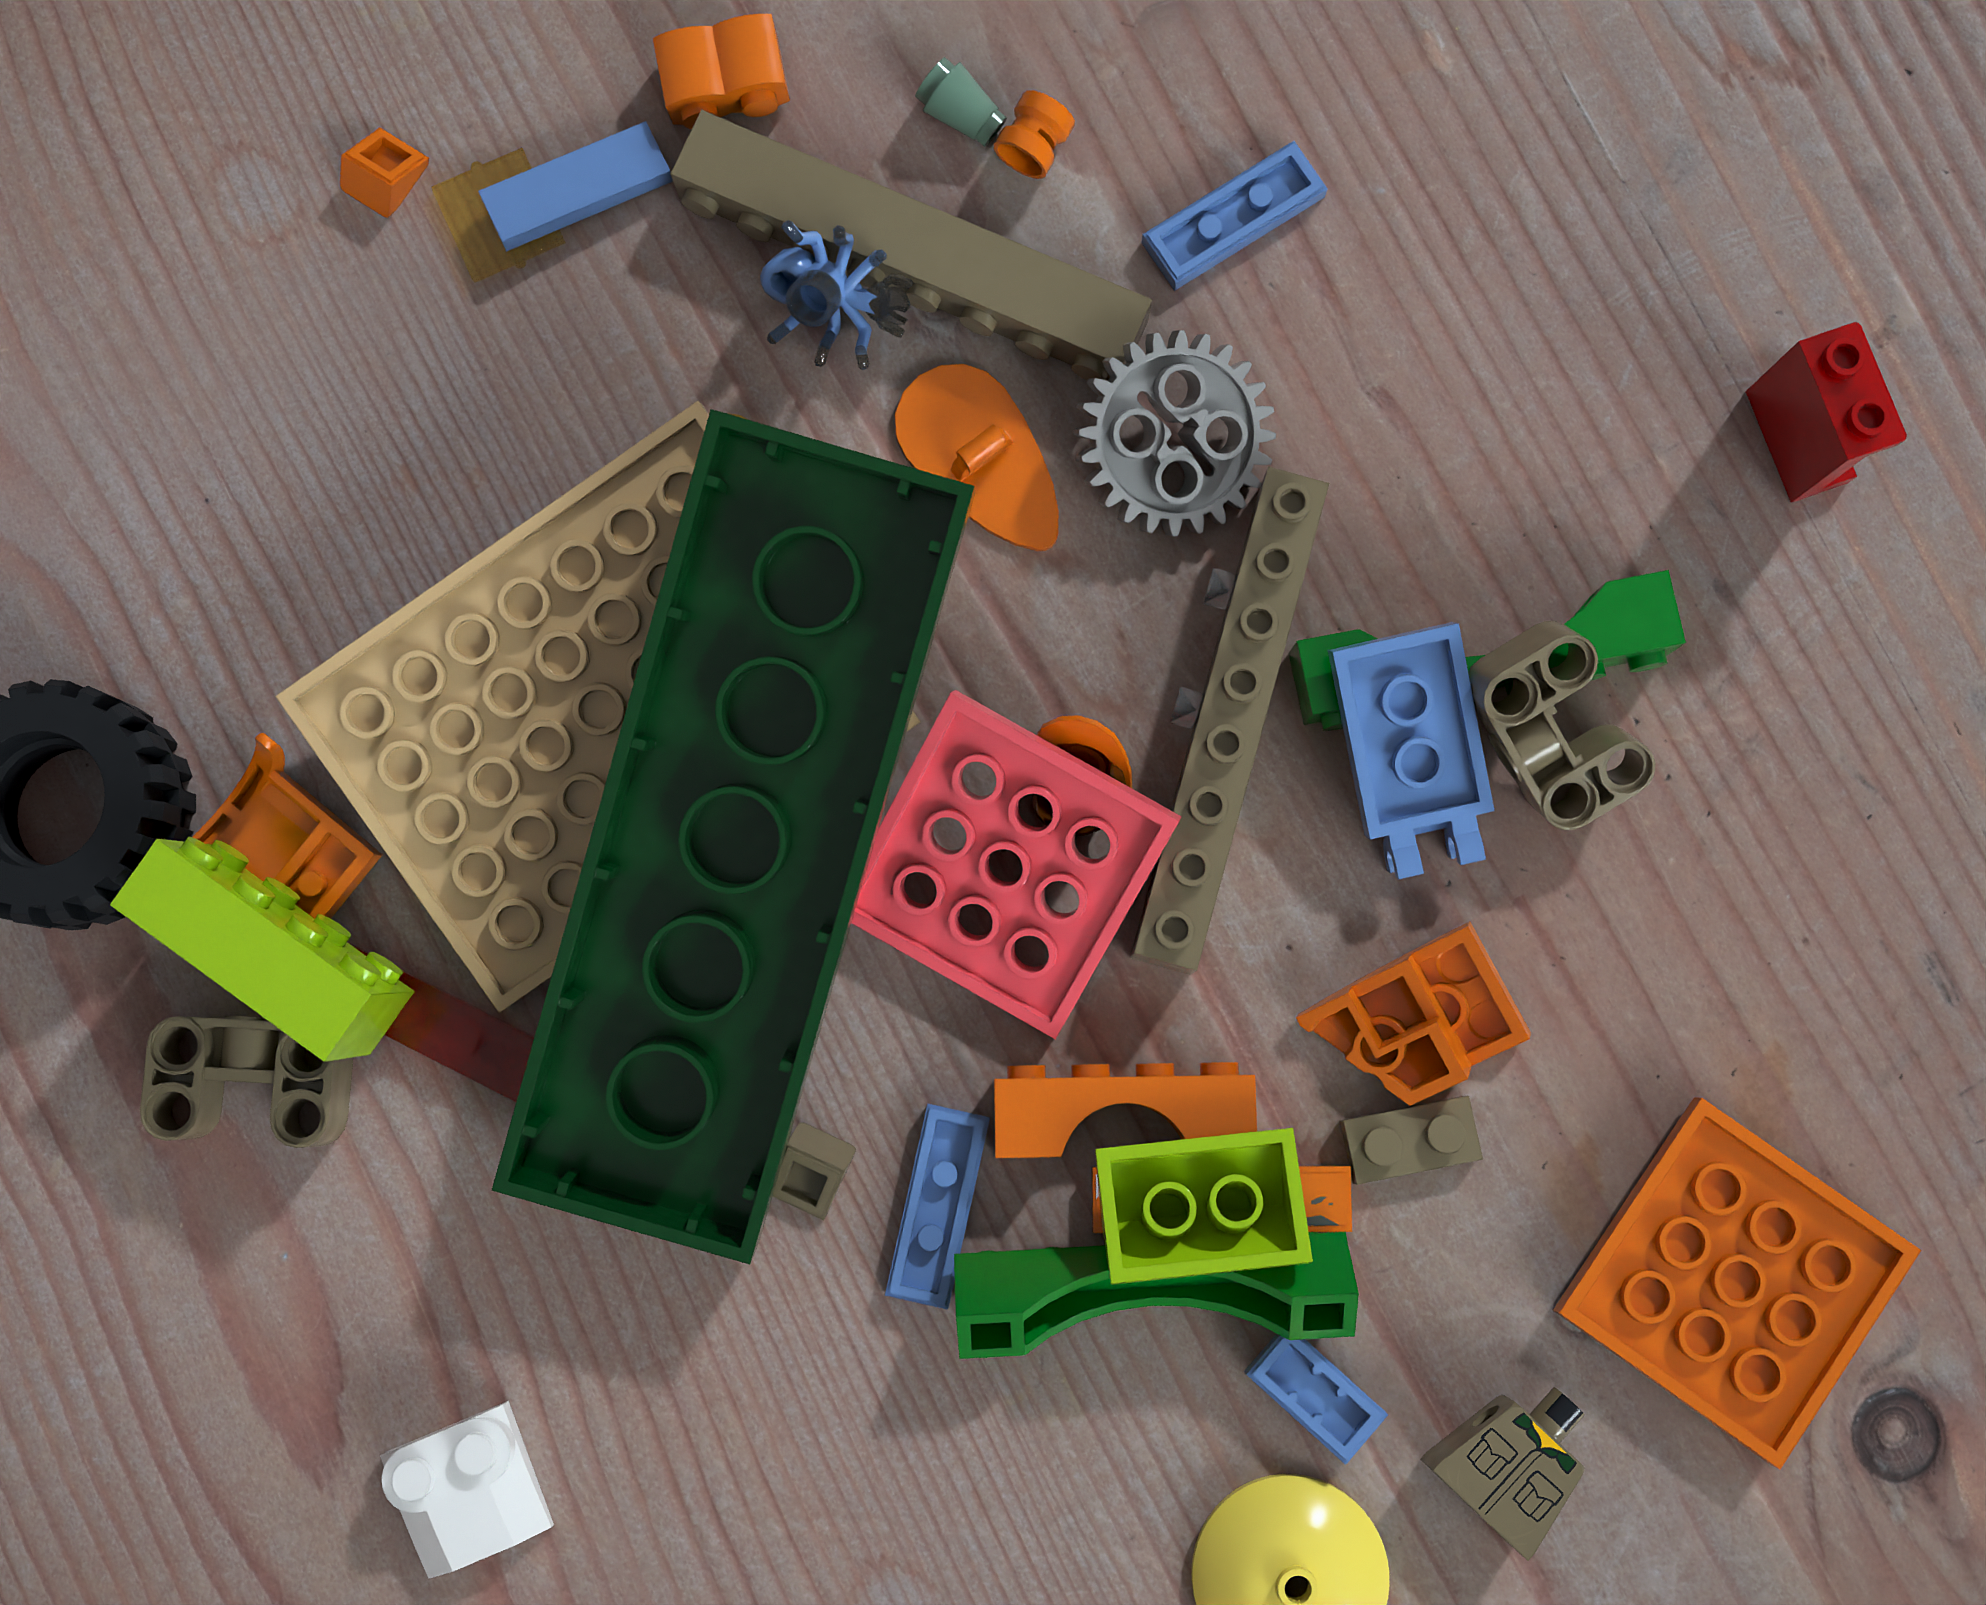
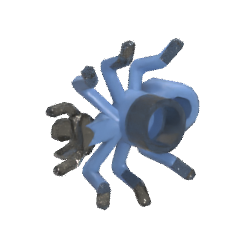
[760,220,913,370]

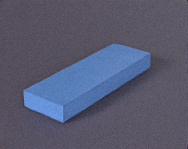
[478,121,673,252]
[1141,141,1328,291]
[885,1104,990,1310]

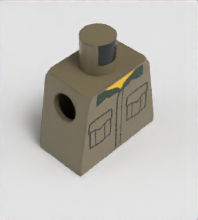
[1420,1387,1585,1561]

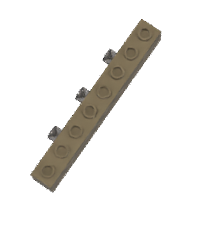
[1130,466,1330,975]

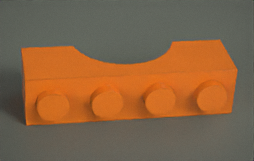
[994,1062,1257,1158]

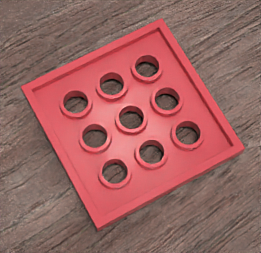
[851,690,1182,1040]

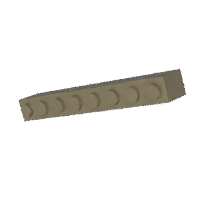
[670,110,1152,381]

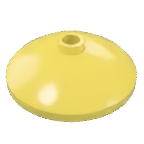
[1191,1474,1390,1605]

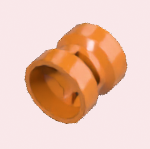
[994,90,1075,179]

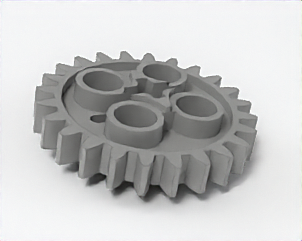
[1073,330,1276,536]

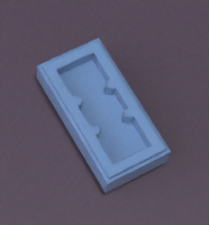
[1244,1334,1389,1465]

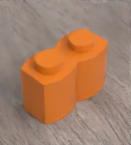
[653,14,790,129]

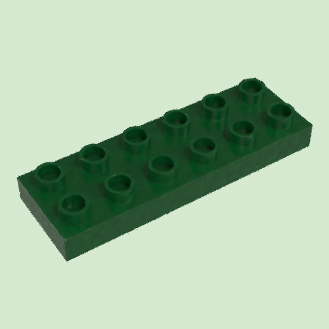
[491,409,975,1265]

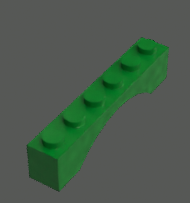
[1288,570,1686,731]
[954,1232,1359,1359]

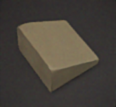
[773,1122,856,1220]

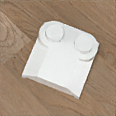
[380,1401,554,1578]

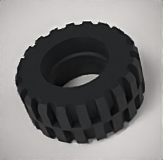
[0,679,196,930]

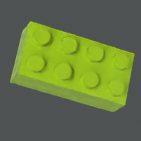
[110,837,415,1062]

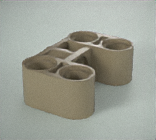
[1468,621,1656,830]
[140,1016,354,1148]

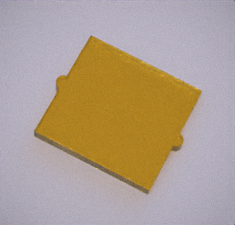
[431,148,566,283]

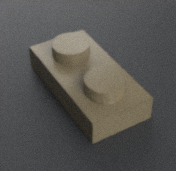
[1339,1096,1483,1185]

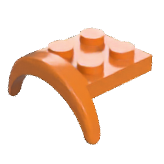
[192,733,383,919]

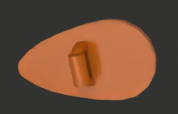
[895,364,1059,551]

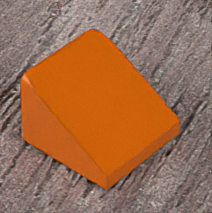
[340,127,429,218]

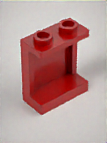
[1745,322,1907,503]

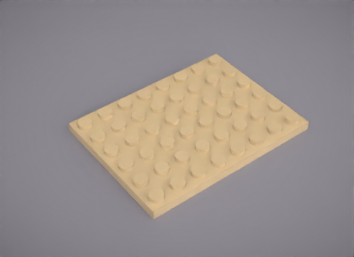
[275,401,921,1013]

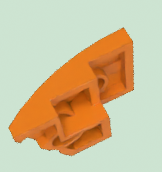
[1296,921,1531,1106]

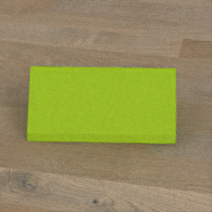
[1095,1128,1313,1285]

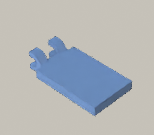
[1328,622,1495,879]

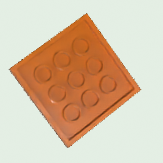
[1553,1097,1921,1470]

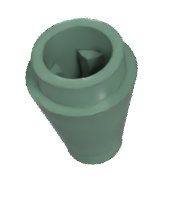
[915,57,1007,147]

